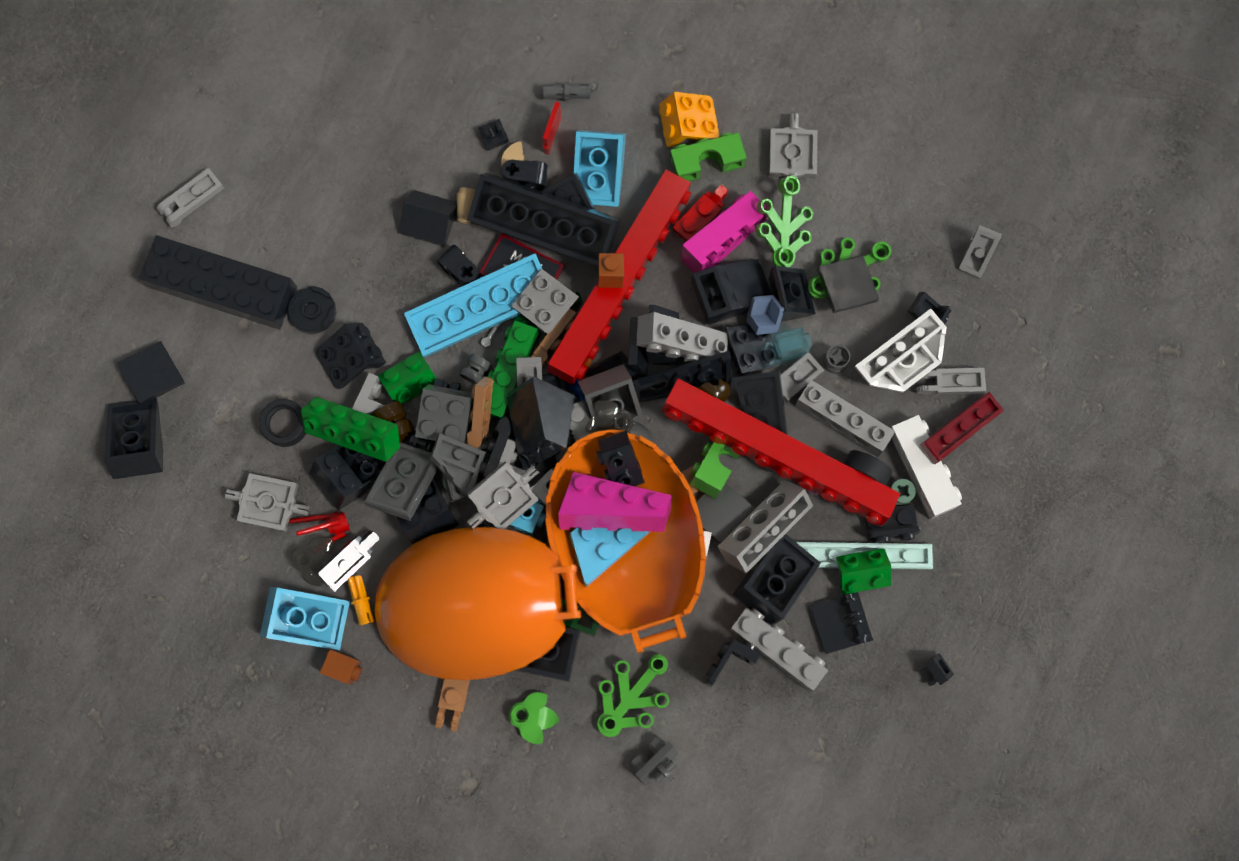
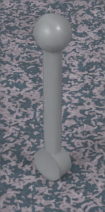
[481,323,501,348]

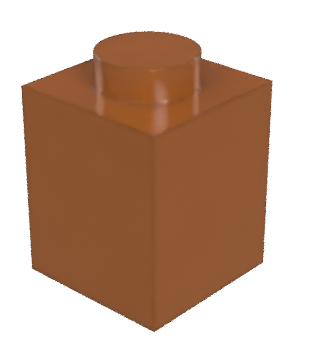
[598,253,624,288]
[320,649,363,685]

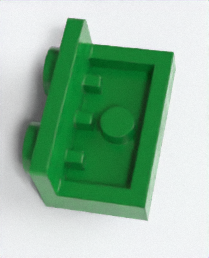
[378,351,436,405]
[836,548,891,595]

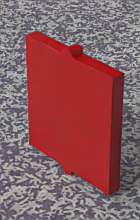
[542,101,561,155]

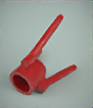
[289,511,350,554]

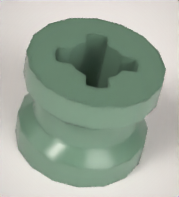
[890,479,916,506]

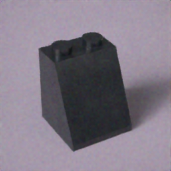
[507,377,575,463]

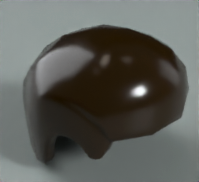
[698,379,731,402]

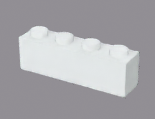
[891,415,962,519]

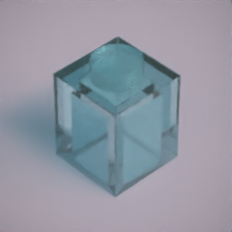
[773,327,812,363]

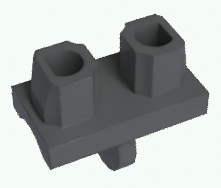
[631,737,678,785]

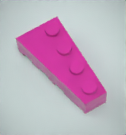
[681,191,768,273]
[558,472,671,532]

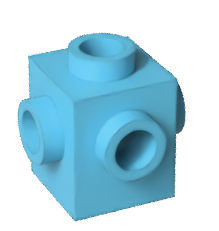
[510,500,546,537]

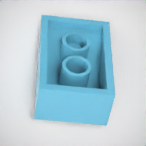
[574,130,626,207]
[260,587,350,650]

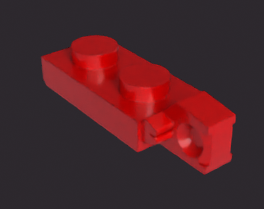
[673,185,728,242]

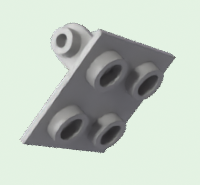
[512,269,579,335]

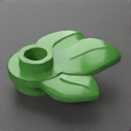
[509,692,559,744]

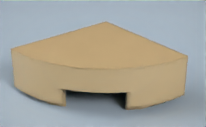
[501,141,524,167]

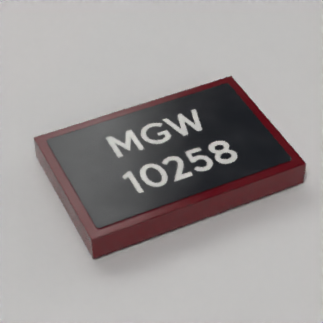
[479,233,565,281]

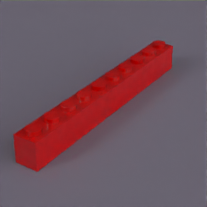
[548,170,692,385]
[661,379,901,526]

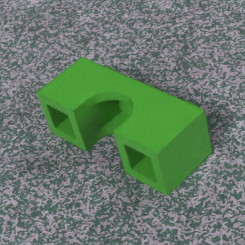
[670,133,747,181]
[690,442,740,499]

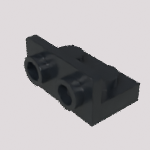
[865,505,921,543]

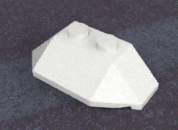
[855,309,946,393]

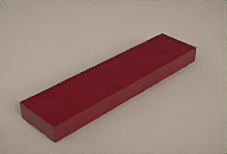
[920,392,1004,464]

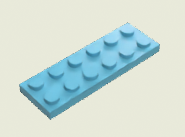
[404,253,542,358]

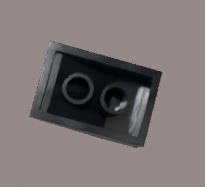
[105,398,163,479]
[733,534,821,625]

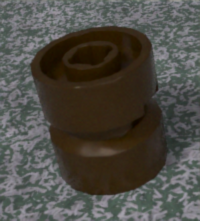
[372,401,416,443]

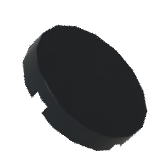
[287,286,337,334]

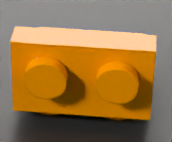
[659,92,719,148]

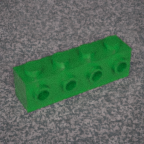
[488,321,539,421]
[301,397,400,462]

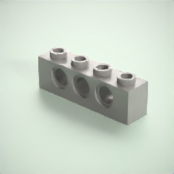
[795,380,895,457]
[717,480,813,573]

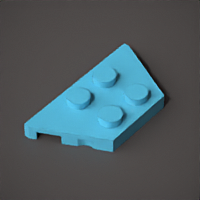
[569,527,650,587]

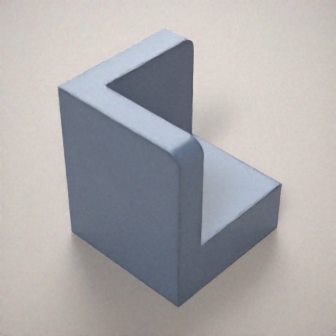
[746,295,784,335]

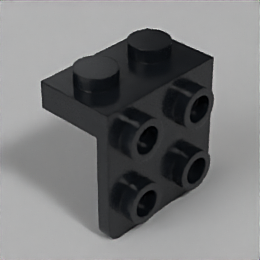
[316,323,386,389]
[705,639,760,687]

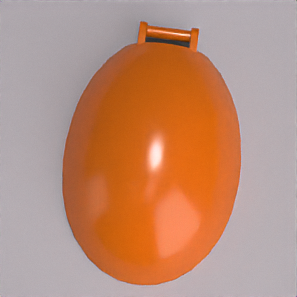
[545,430,706,653]
[374,527,581,680]

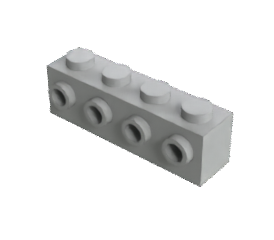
[637,312,728,362]
[729,608,828,692]

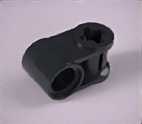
[502,159,548,191]
[436,244,480,286]

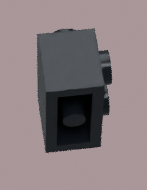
[596,430,645,486]

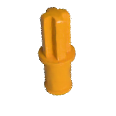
[347,575,375,626]

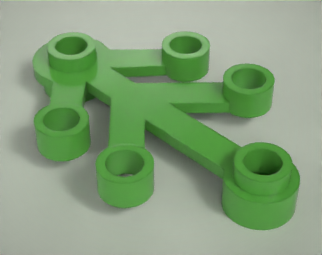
[755,176,813,267]
[808,238,891,299]
[597,654,669,737]

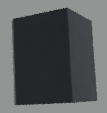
[399,190,457,247]
[769,266,816,322]

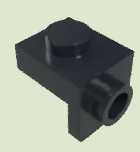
[907,292,952,325]

